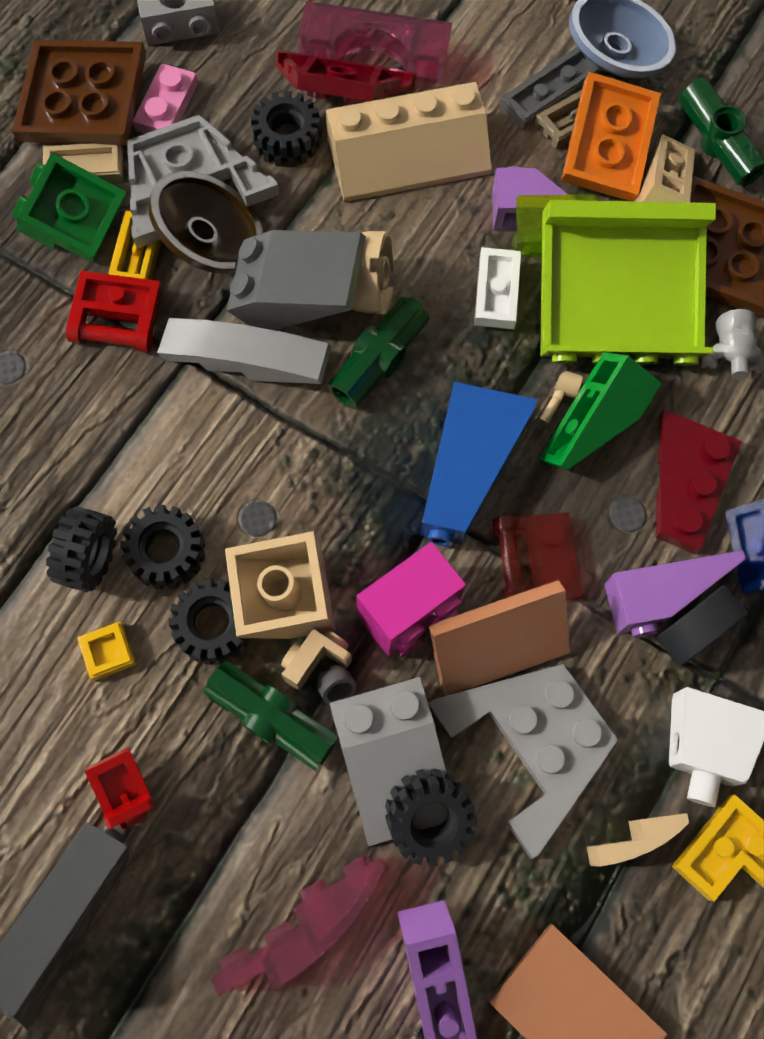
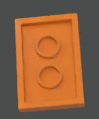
[561,72,661,201]

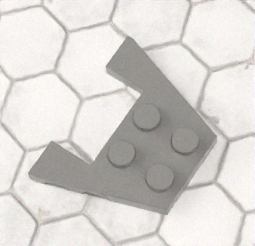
[127,115,279,249]
[428,664,618,859]

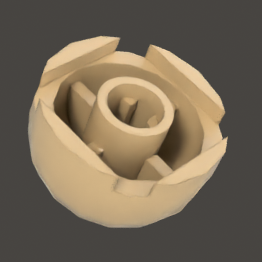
[352,231,394,314]

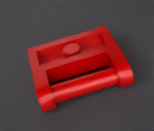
[66,271,163,353]

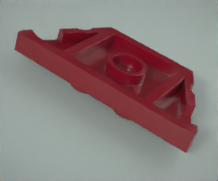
[275,49,417,104]

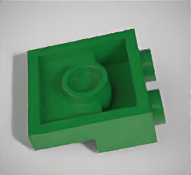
[12,152,126,263]

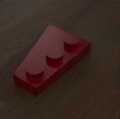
[655,409,742,555]

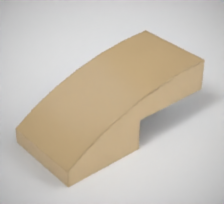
[587,813,689,866]

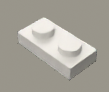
[474,247,521,329]

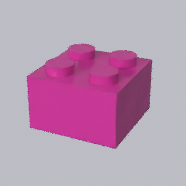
[356,541,466,658]

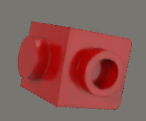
[85,747,154,829]

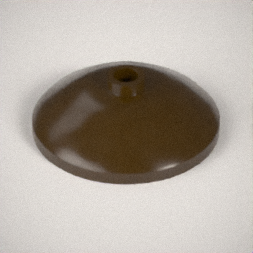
[148,171,263,274]

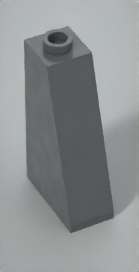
[0,822,130,1030]

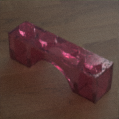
[298,1,452,85]

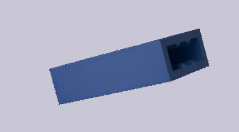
[420,382,537,547]

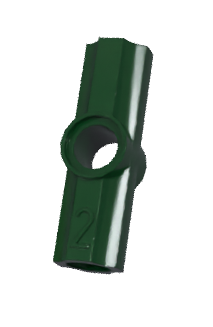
[677,77,764,188]
[328,296,429,409]
[202,660,338,772]

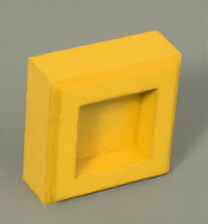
[77,621,137,681]

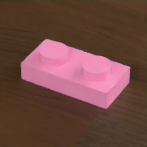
[133,63,198,134]

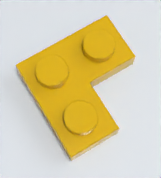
[671,794,764,902]

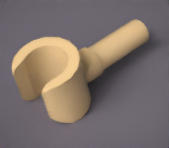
[539,371,583,425]

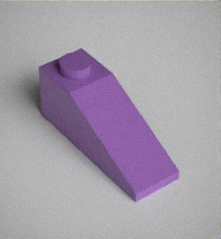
[604,550,746,638]
[398,900,477,1039]

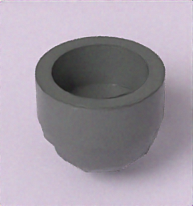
[317,664,357,705]

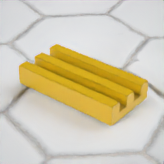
[108,210,162,280]

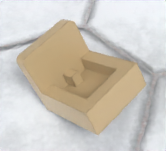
[281,629,352,692]

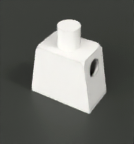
[669,687,764,807]

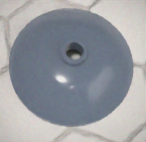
[569,0,676,79]

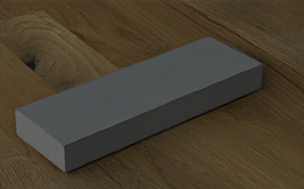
[499,47,606,130]

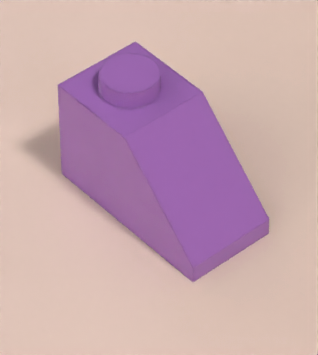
[492,166,574,231]

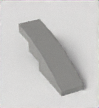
[157,318,332,384]

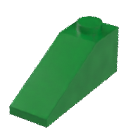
[539,352,661,470]

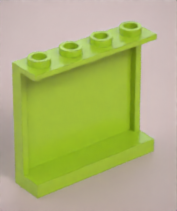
[540,200,716,366]

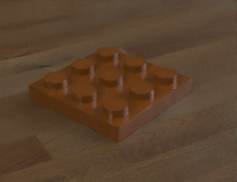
[12,40,147,145]
[690,176,764,318]

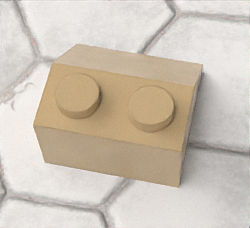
[225,531,335,639]

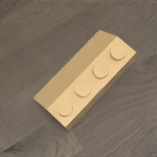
[326,82,492,202]

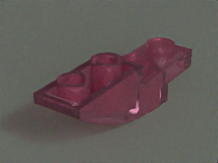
[210,854,385,997]

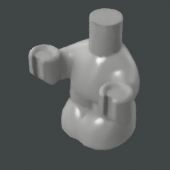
[701,309,764,380]

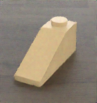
[635,134,695,203]

